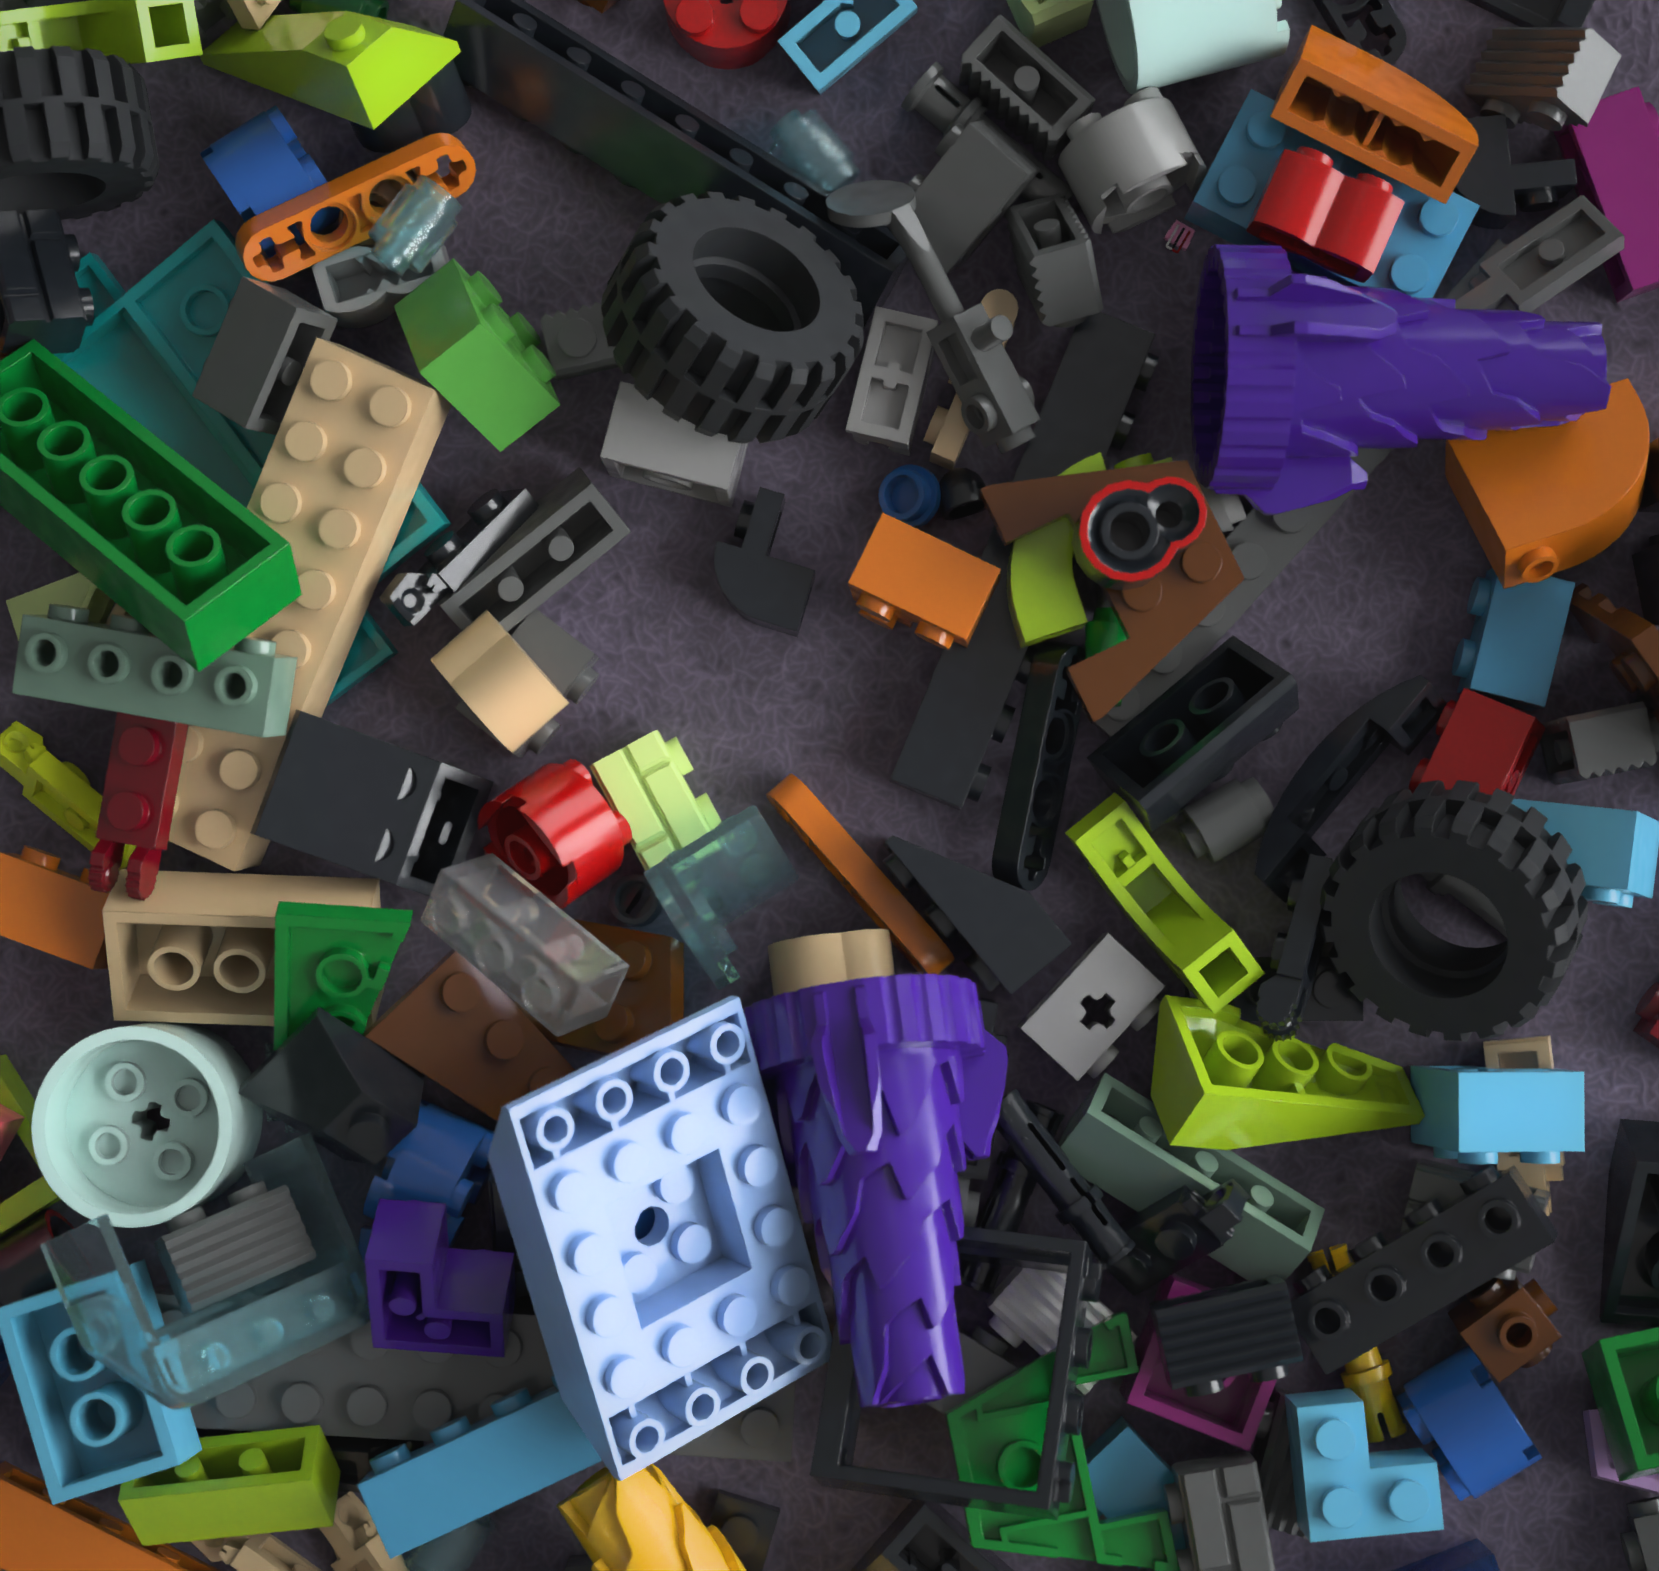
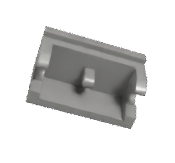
[845,306,938,456]

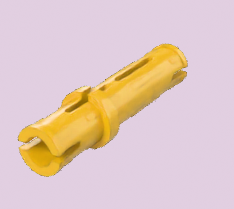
[1307,1243,1407,1443]

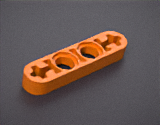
[235,132,476,282]
[766,773,955,975]

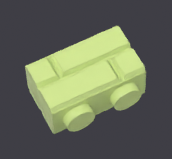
[589,730,724,880]

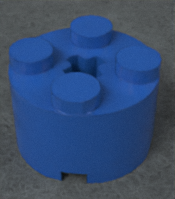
[199,105,340,258]
[363,1099,495,1248]
[1396,1344,1543,1502]

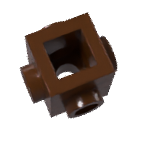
[1448,1277,1562,1383]

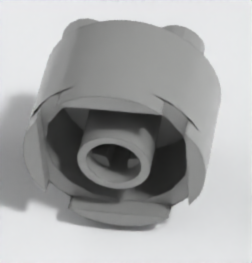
[1058,86,1207,234]

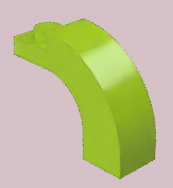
[0,0,203,64]
[1007,452,1173,648]
[1065,792,1265,1015]

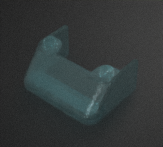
[40,1133,370,1410]

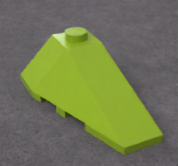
[199,11,461,130]
[1151,995,1425,1150]

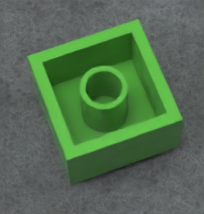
[394,258,561,452]

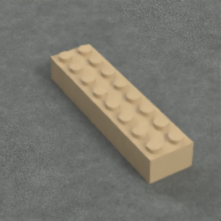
[168,337,452,872]

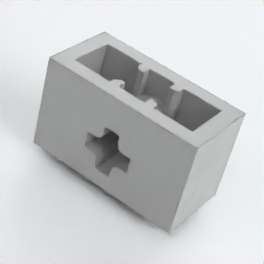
[1017,933,1165,1081]

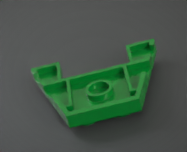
[945,1312,1179,1571]

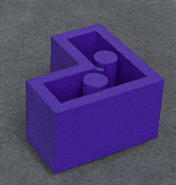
[365,1199,516,1358]

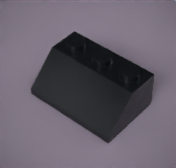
[1087,635,1299,832]

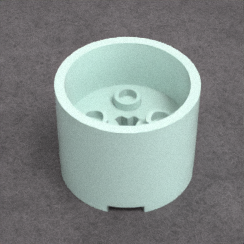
[1096,0,1290,94]
[31,1022,263,1228]

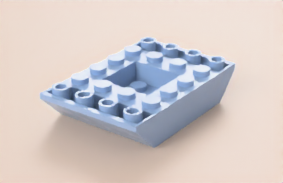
[488,995,833,1481]

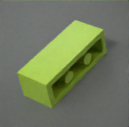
[118,1425,341,1546]

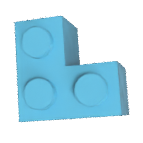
[778,0,918,95]
[1512,799,1659,908]
[1410,1065,1585,1165]
[1284,1388,1444,1542]

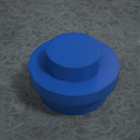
[878,464,941,528]

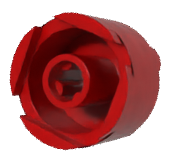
[663,0,790,69]
[478,759,632,914]

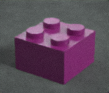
[1119,1274,1277,1451]

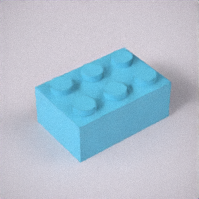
[0,1259,202,1505]

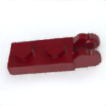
[87,712,188,901]

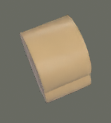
[430,610,569,753]
[768,929,895,996]

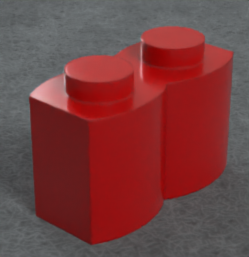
[1246,147,1405,283]

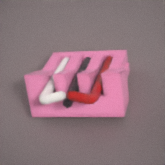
[1164,220,1195,253]

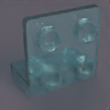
[643,805,799,990]

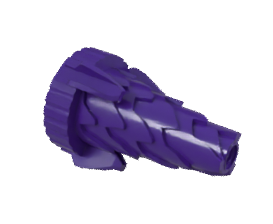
[1190,244,1611,515]
[743,974,1008,1408]

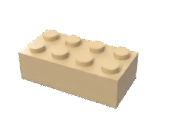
[102,869,385,1030]

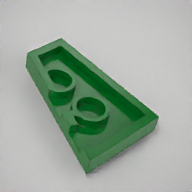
[274,901,413,1051]

